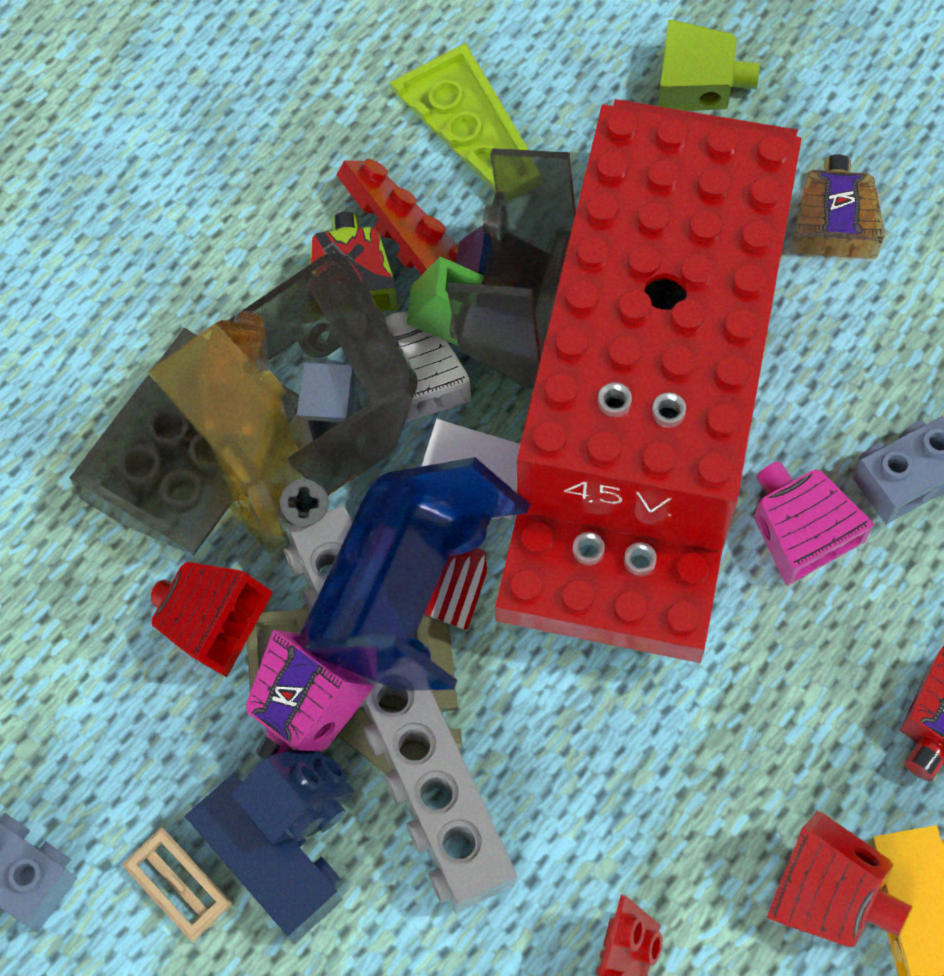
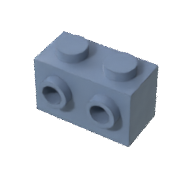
[853,415,944,525]
[0,813,78,932]

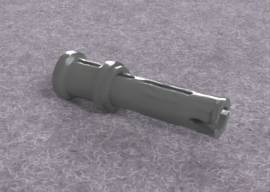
[280,479,329,526]

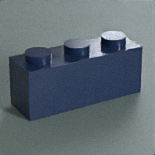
[185,773,343,944]

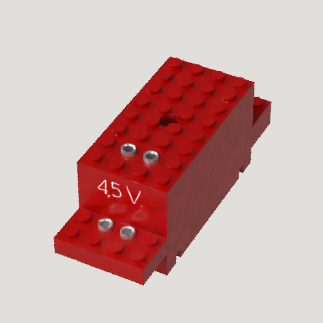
[495,99,802,664]

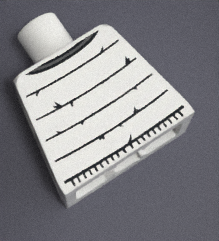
[372,312,472,428]

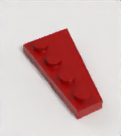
[336,159,459,275]

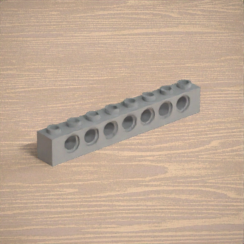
[283,505,518,914]

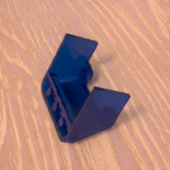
[300,457,530,691]

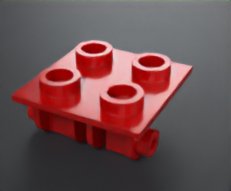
[595,894,663,976]

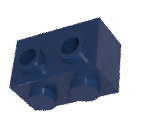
[231,750,355,844]

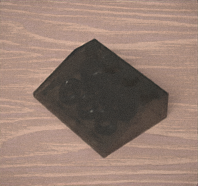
[69,327,299,556]

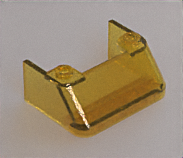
[148,323,304,554]

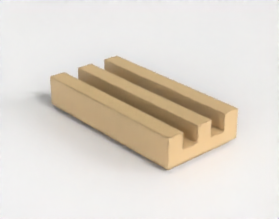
[122,827,234,943]

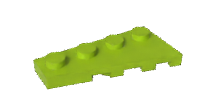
[389,43,544,201]

